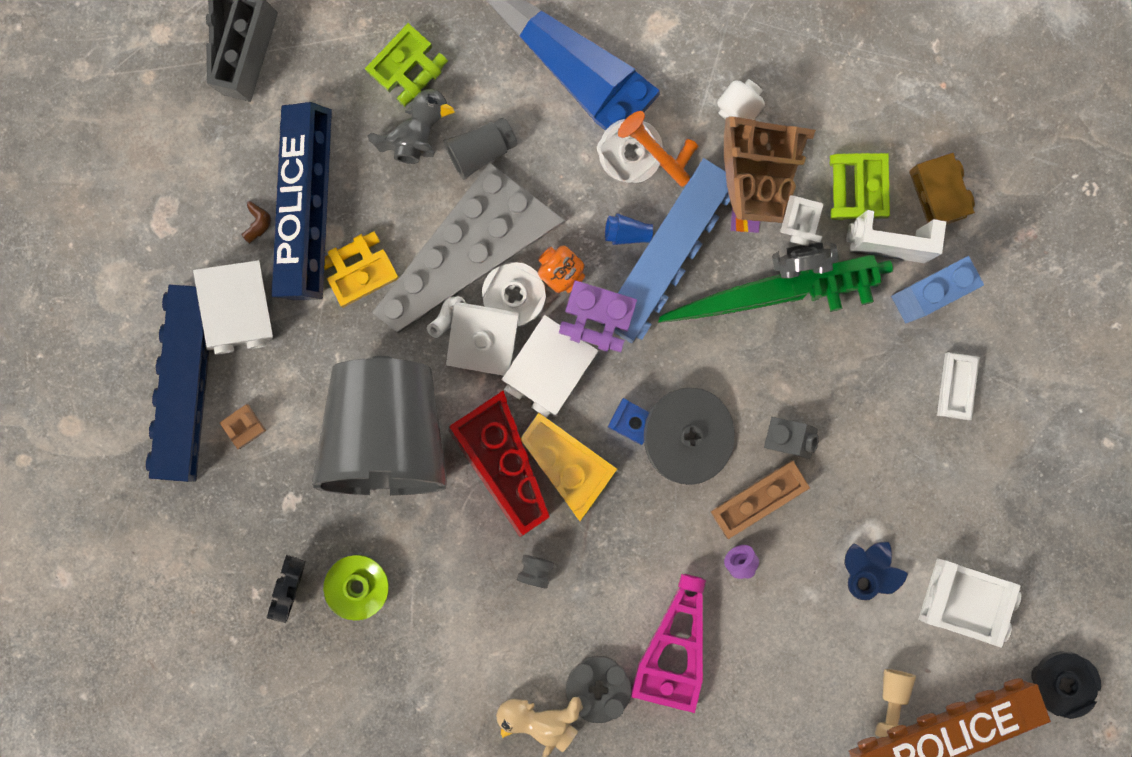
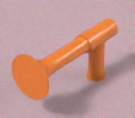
[618,111,698,187]

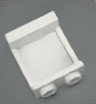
[846,210,946,263]
[193,260,273,355]
[502,315,599,418]
[918,558,1021,648]

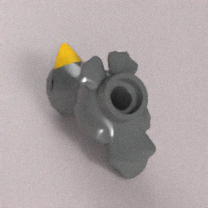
[368,89,455,164]

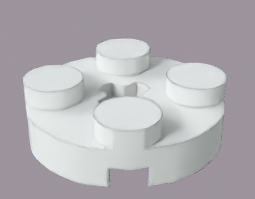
[597,119,663,183]
[482,262,546,327]

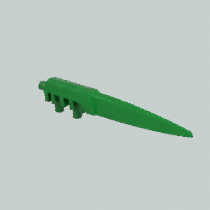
[658,255,893,323]

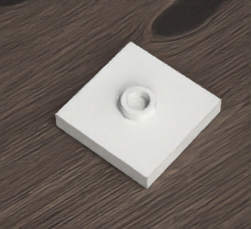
[446,302,519,376]

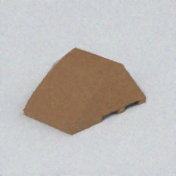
[724,116,816,223]

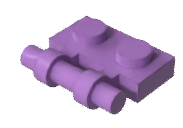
[559,280,637,353]

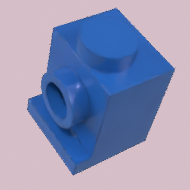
[607,398,650,445]

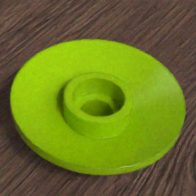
[323,555,389,621]

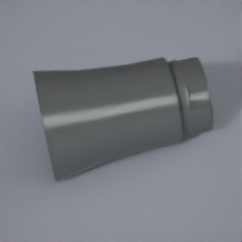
[443,118,518,180]

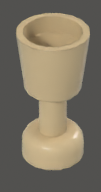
[875,669,916,738]

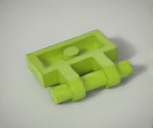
[365,23,448,107]

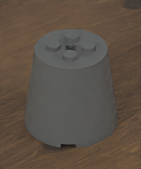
[312,356,447,496]

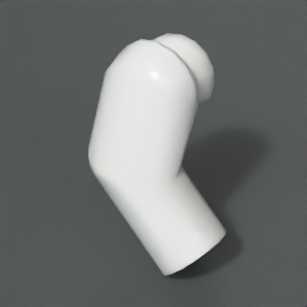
[427,296,466,338]

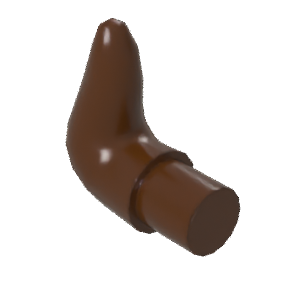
[241,201,272,244]

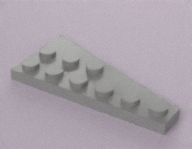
[372,163,565,333]

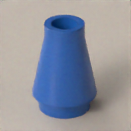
[605,213,653,245]

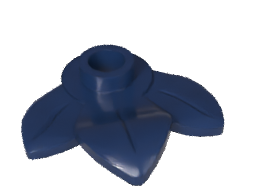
[844,542,908,600]

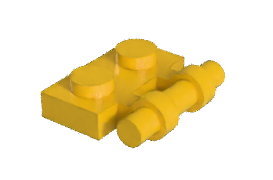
[324,231,399,308]

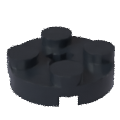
[267,555,306,623]
[1031,651,1101,719]

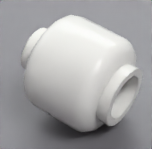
[718,79,765,120]

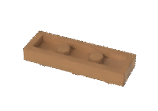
[710,461,810,539]

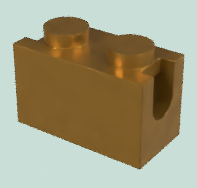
[909,152,975,225]

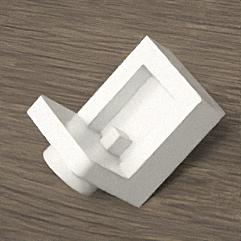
[780,195,823,246]

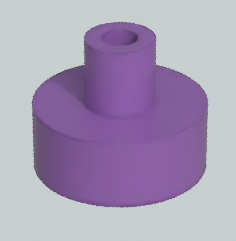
[724,545,759,579]

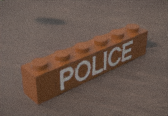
[848,678,1051,757]

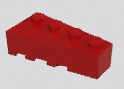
[448,391,550,537]

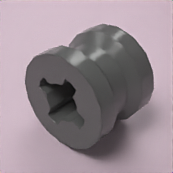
[517,555,554,589]

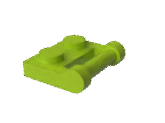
[829,153,890,220]

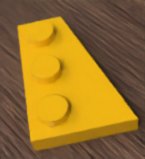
[520,413,617,521]

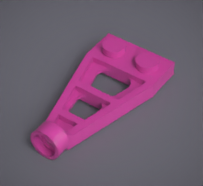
[631,574,706,713]

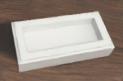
[937,352,980,420]

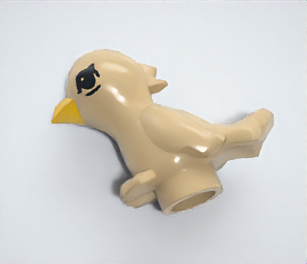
[496,697,583,757]

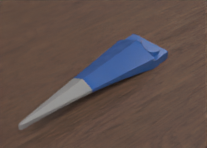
[486,0,660,131]

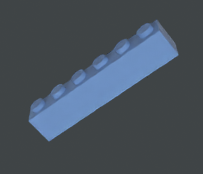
[601,158,730,344]

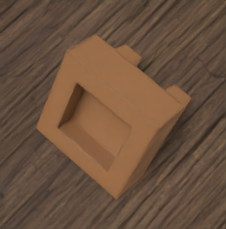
[220,404,266,449]

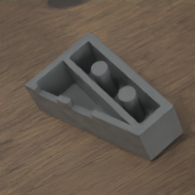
[206,0,278,102]

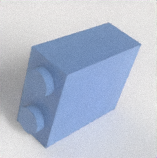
[891,256,984,324]

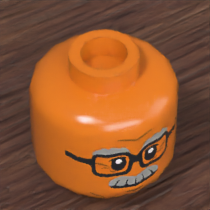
[538,246,586,293]

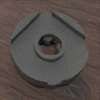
[772,243,839,278]
[566,656,631,723]

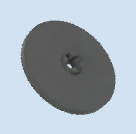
[644,388,735,485]

